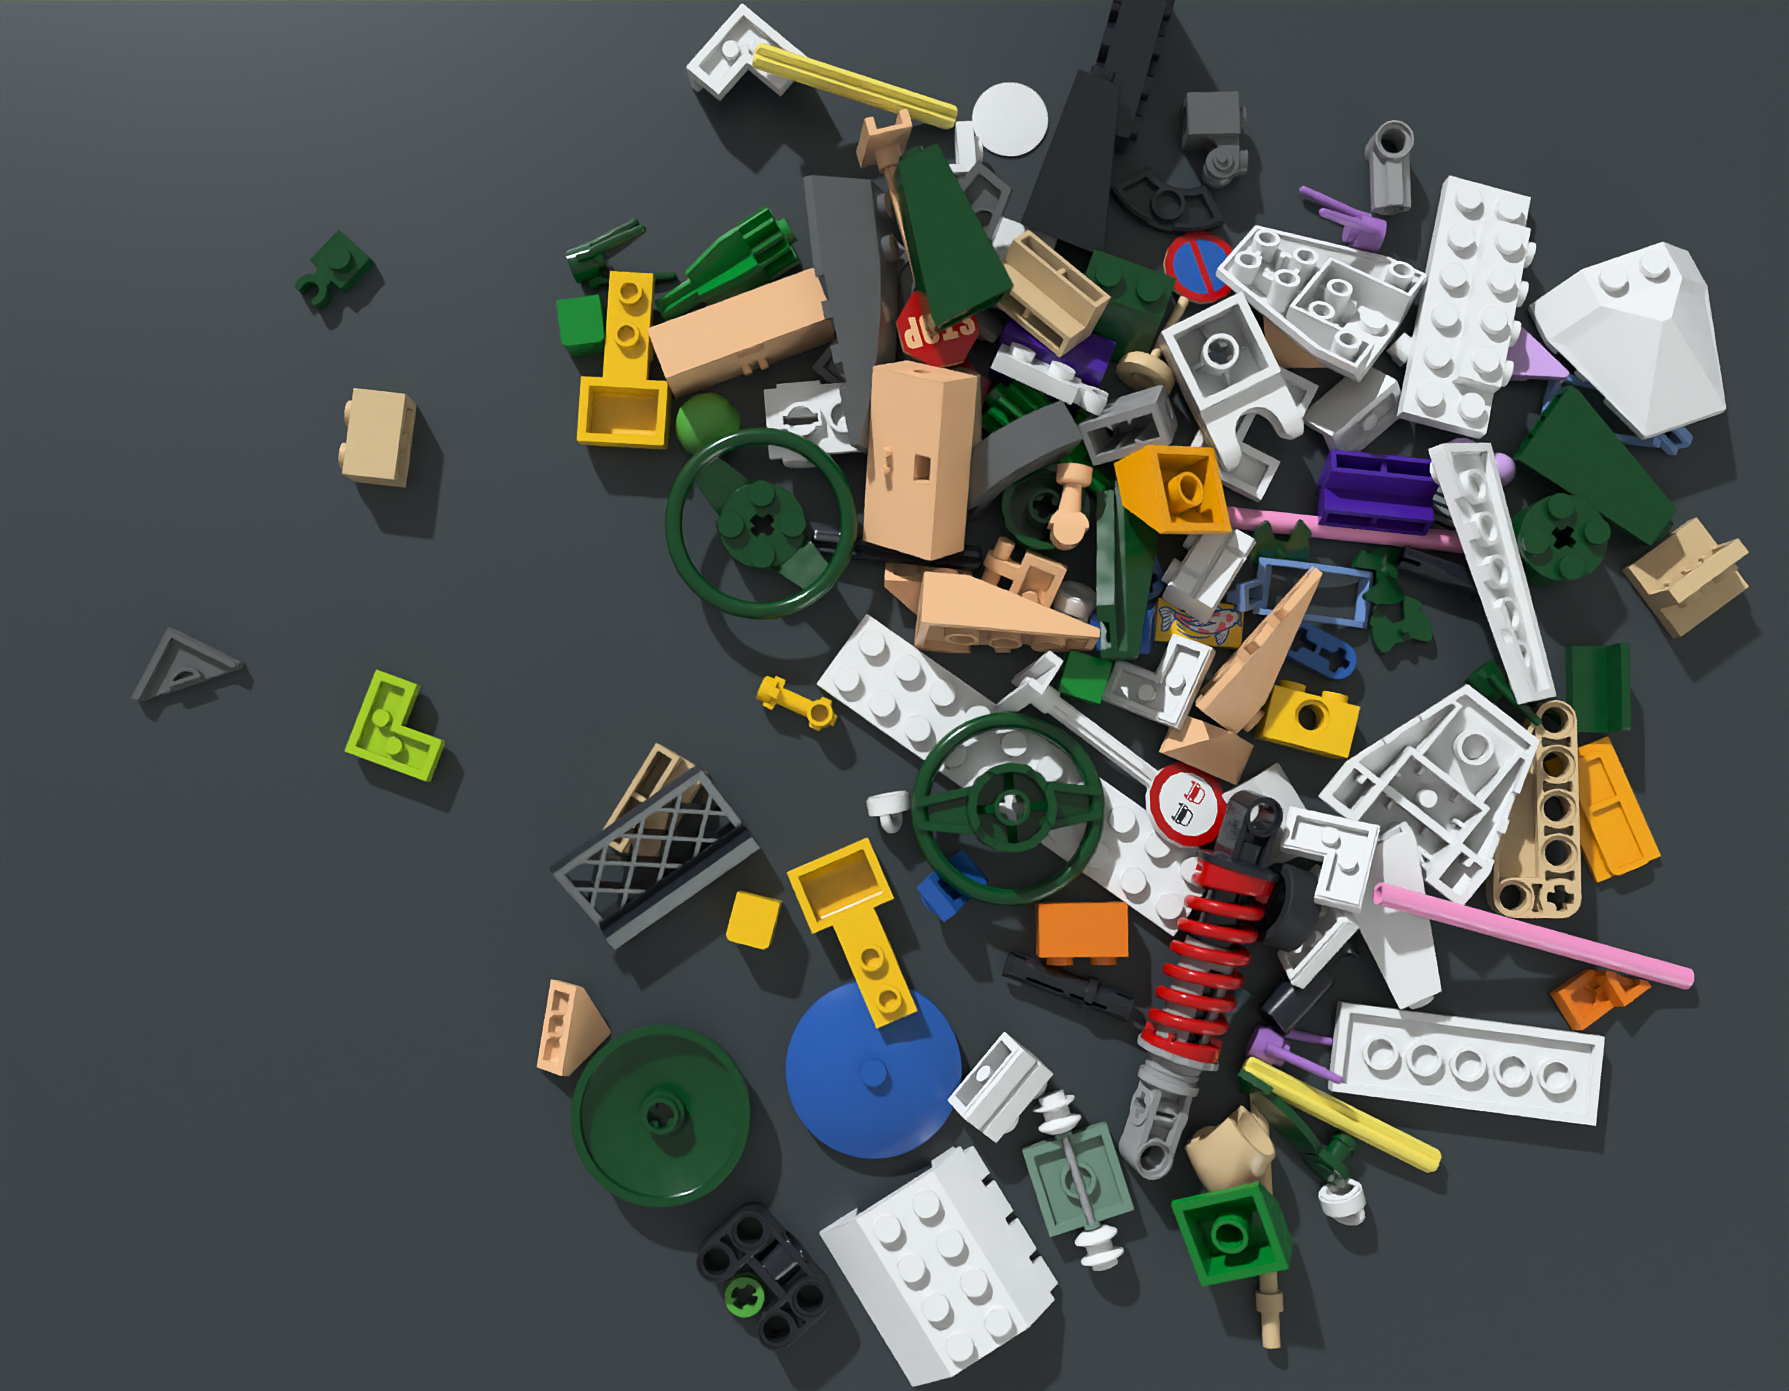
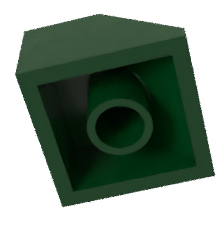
[1085,249,1176,364]

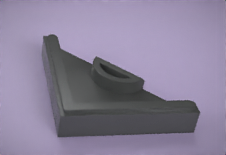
[131,626,245,702]

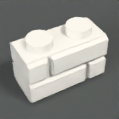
[1161,526,1256,623]
[948,1031,1053,1143]

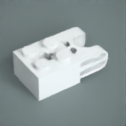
[1157,291,1304,472]

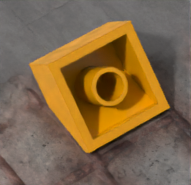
[1114,445,1232,534]

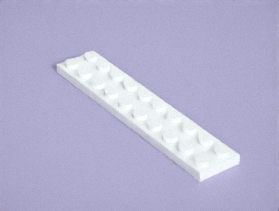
[817,614,1205,936]

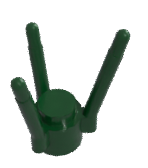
[566,219,677,289]
[1464,659,1561,726]

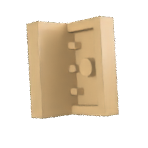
[1622,517,1749,639]

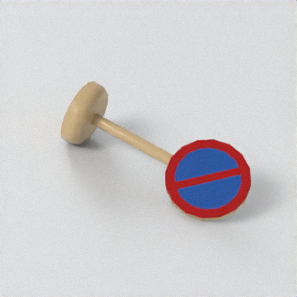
[1116,232,1233,395]

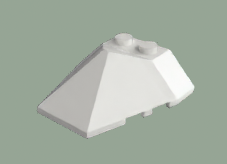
[1527,242,1726,440]
[1318,685,1540,905]

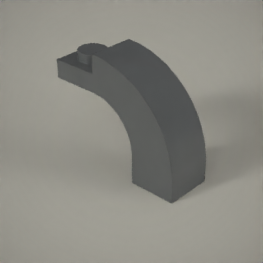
[966,400,1084,523]

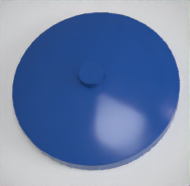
[785,981,962,1159]

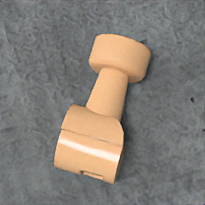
[1047,463,1093,550]

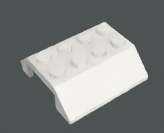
[819,1146,1058,1387]

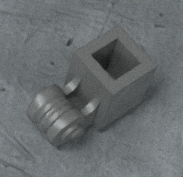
[1180,91,1248,188]

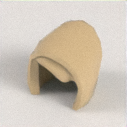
[1184,1105,1276,1193]

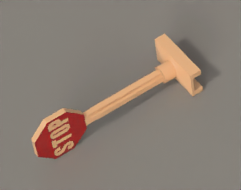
[856,109,980,368]

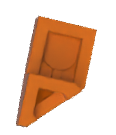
[1549,969,1651,1031]

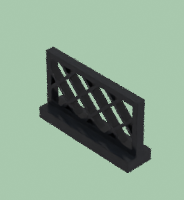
[549,763,760,950]

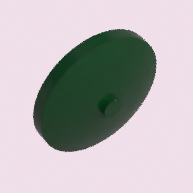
[571,1024,751,1208]

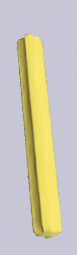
[752,43,958,130]
[1240,1057,1442,1173]

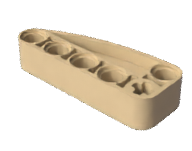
[1486,700,1582,918]

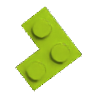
[344,669,446,782]

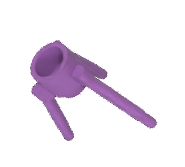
[1299,186,1387,254]
[1245,1024,1343,1084]

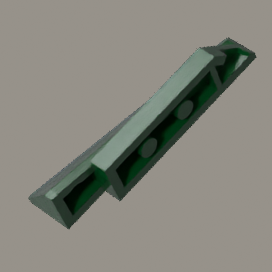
[1096,457,1159,661]

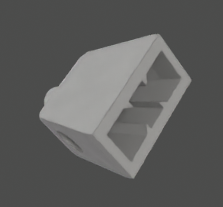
[1078,385,1178,466]

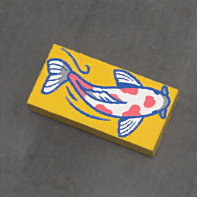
[1155,598,1244,649]

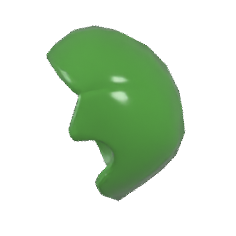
[675,392,742,457]

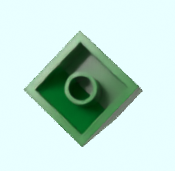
[1171,1181,1293,1287]

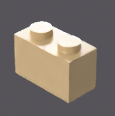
[338,388,417,488]

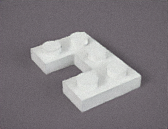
[1190,366,1319,502]

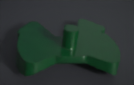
[1249,519,1312,570]
[1351,546,1405,606]
[1369,596,1432,655]

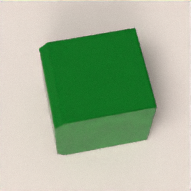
[556,294,607,357]
[1055,650,1113,707]

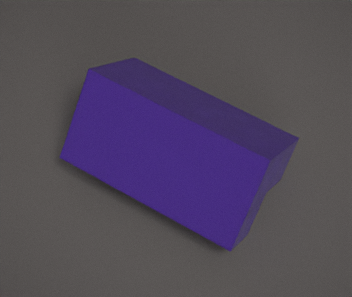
[988,317,1116,410]
[1317,449,1440,536]

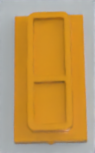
[1543,736,1661,883]

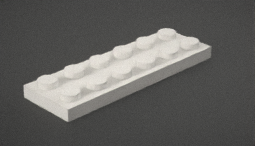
[1328,1001,1605,1126]

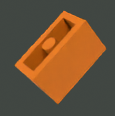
[1035,901,1128,966]

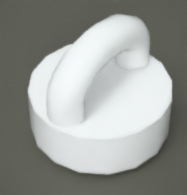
[1053,581,1096,623]
[866,790,912,833]
[1318,1179,1366,1226]

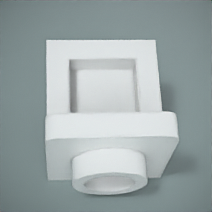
[949,121,983,183]

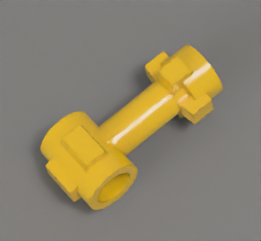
[756,676,838,731]

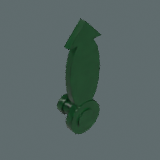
[1238,1069,1358,1188]

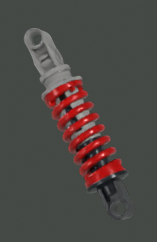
[1119,790,1283,1180]

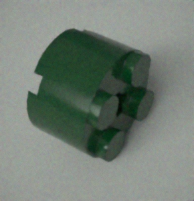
[998,463,1090,557]
[1511,493,1611,587]

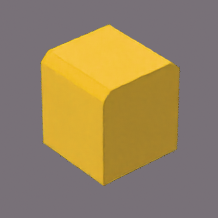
[726,890,783,950]

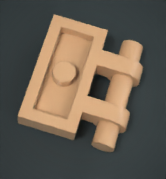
[981,537,1068,646]

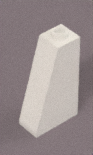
[1352,821,1442,1010]

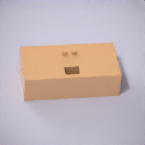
[647,267,835,399]
[863,360,978,561]

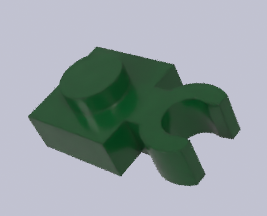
[295,230,374,310]

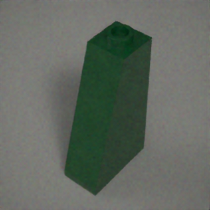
[892,143,1014,338]
[1510,385,1677,546]

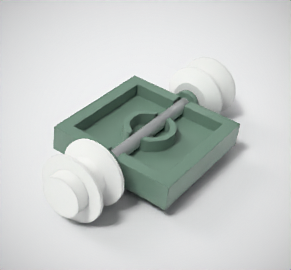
[1021,1089,1134,1271]

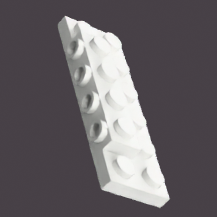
[1396,176,1536,439]

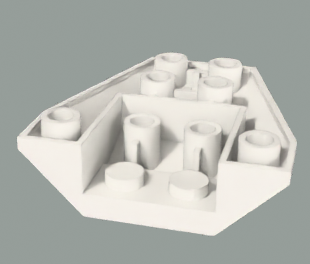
[1215,225,1427,383]

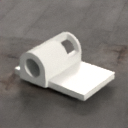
[764,380,861,468]

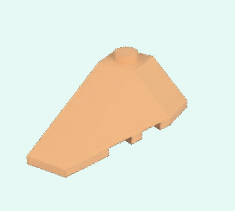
[1195,566,1323,734]
[914,568,1100,654]

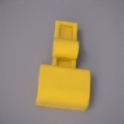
[577,271,672,450]
[787,837,918,1029]

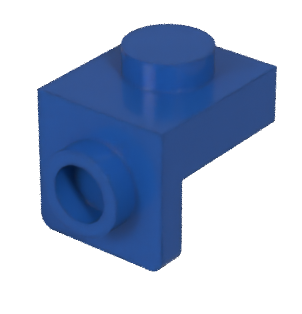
[916,849,989,922]

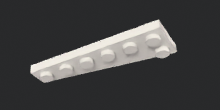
[1428,443,1557,704]

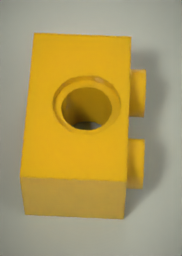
[1253,680,1360,759]

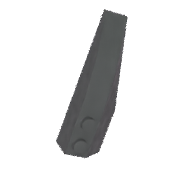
[803,175,900,455]

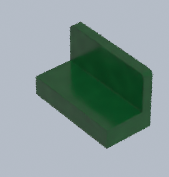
[1565,643,1631,734]

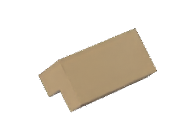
[996,230,1111,358]
[604,743,709,856]

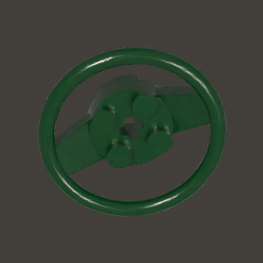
[665,427,858,620]
[912,712,1105,906]

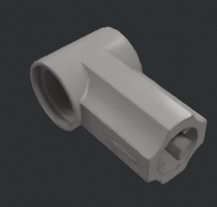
[1364,120,1414,215]

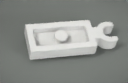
[991,342,1109,416]

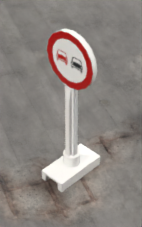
[994,650,1227,848]

